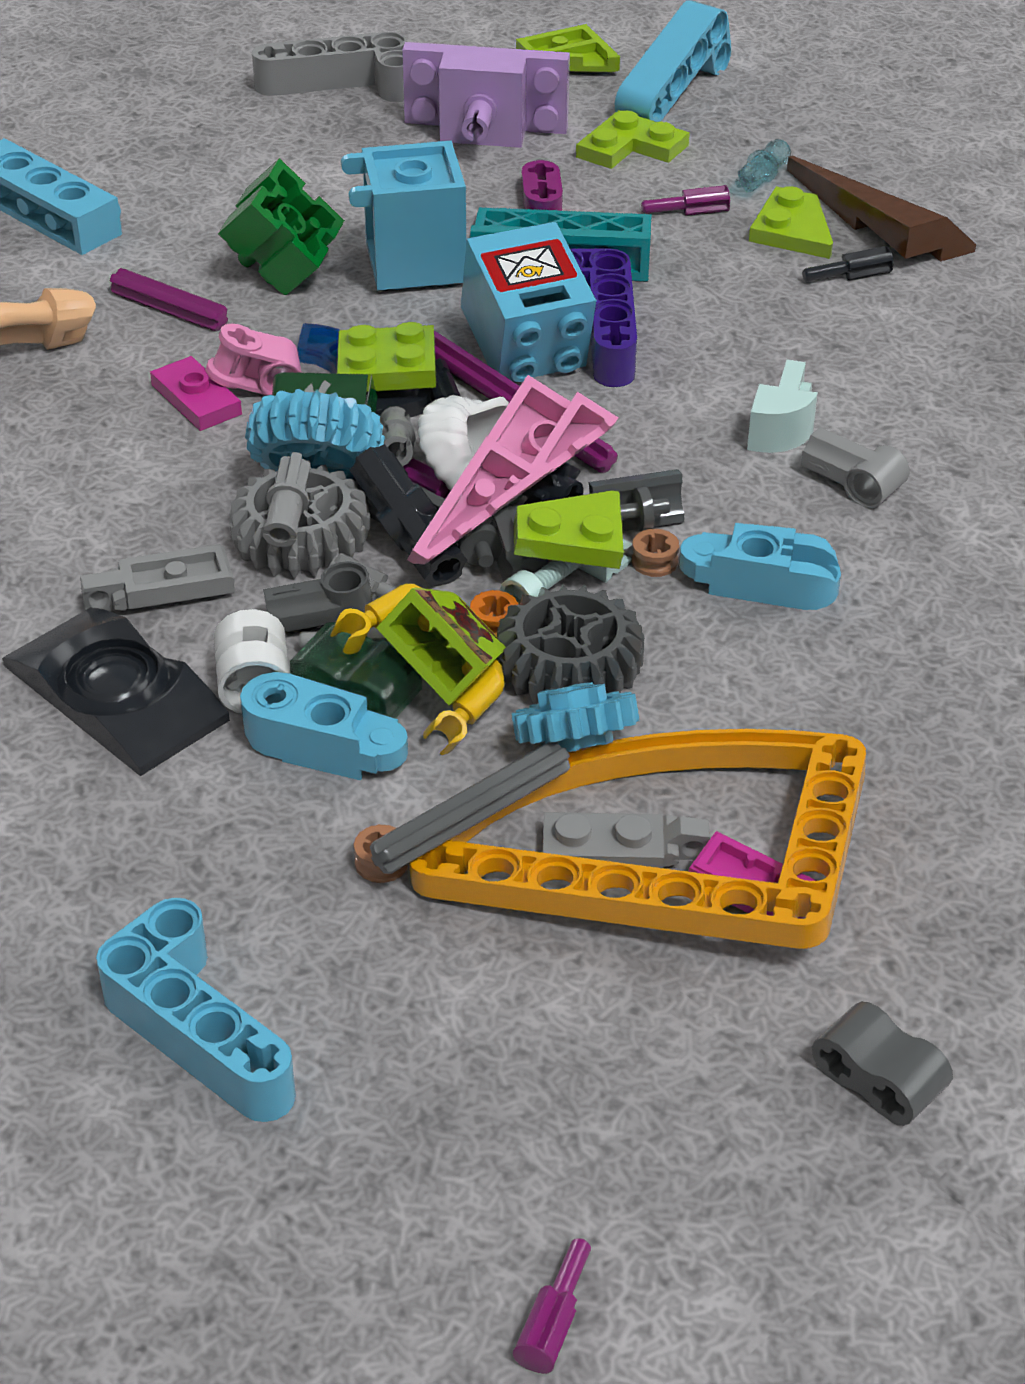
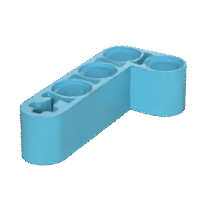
[614,0,731,122]
[96,898,296,1122]

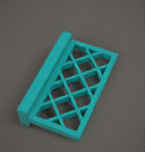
[470,207,652,281]

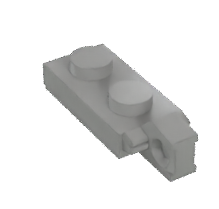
[80,544,235,611]
[543,812,710,868]

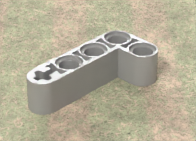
[252,32,407,102]

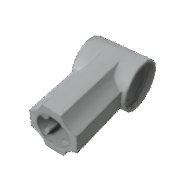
[801,427,910,509]

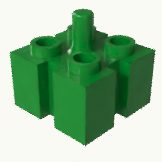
[218,158,345,295]

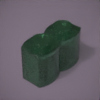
[290,622,422,719]

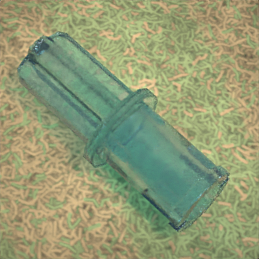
[735,139,791,193]

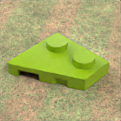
[516,24,620,72]
[749,186,833,259]
[513,491,624,569]

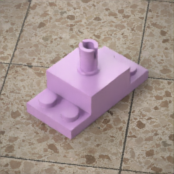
[403,42,570,148]

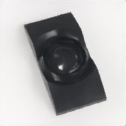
[2,607,230,776]

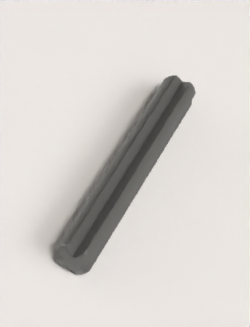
[370,741,570,874]

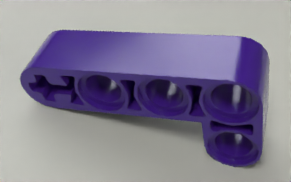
[570,249,637,387]

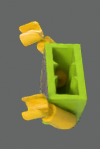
[330,583,506,755]

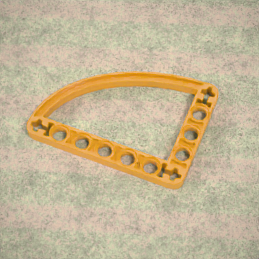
[409,729,866,949]

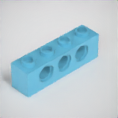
[0,138,122,255]

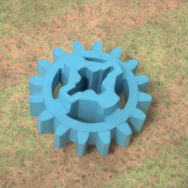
[511,682,640,752]

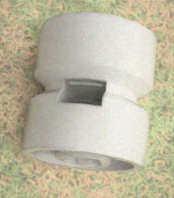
[213,609,289,714]

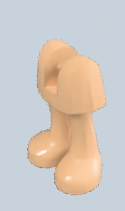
[0,288,96,350]

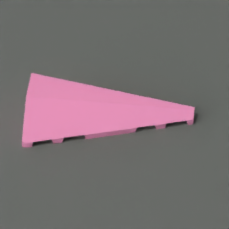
[407,375,618,564]

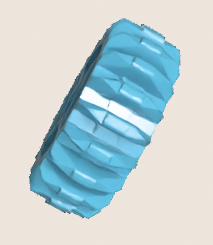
[245,389,385,479]

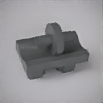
[588,469,685,532]
[457,505,548,582]

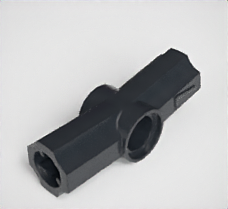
[350,444,468,587]

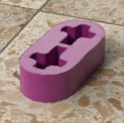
[521,160,563,211]

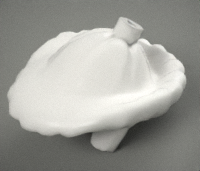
[417,395,523,506]

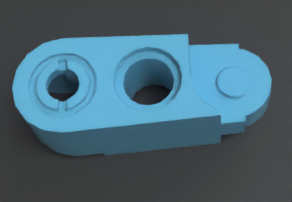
[679,523,841,610]
[240,672,408,781]

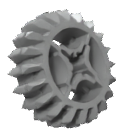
[229,465,370,579]

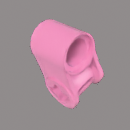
[205,323,302,395]

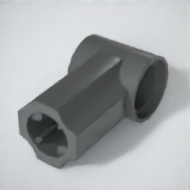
[263,561,373,632]

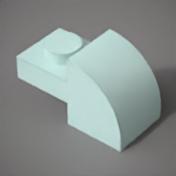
[747,360,818,453]

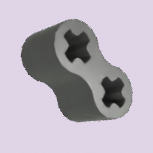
[812,1001,953,1126]

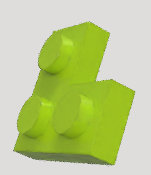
[576,110,690,169]

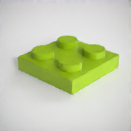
[337,322,436,391]

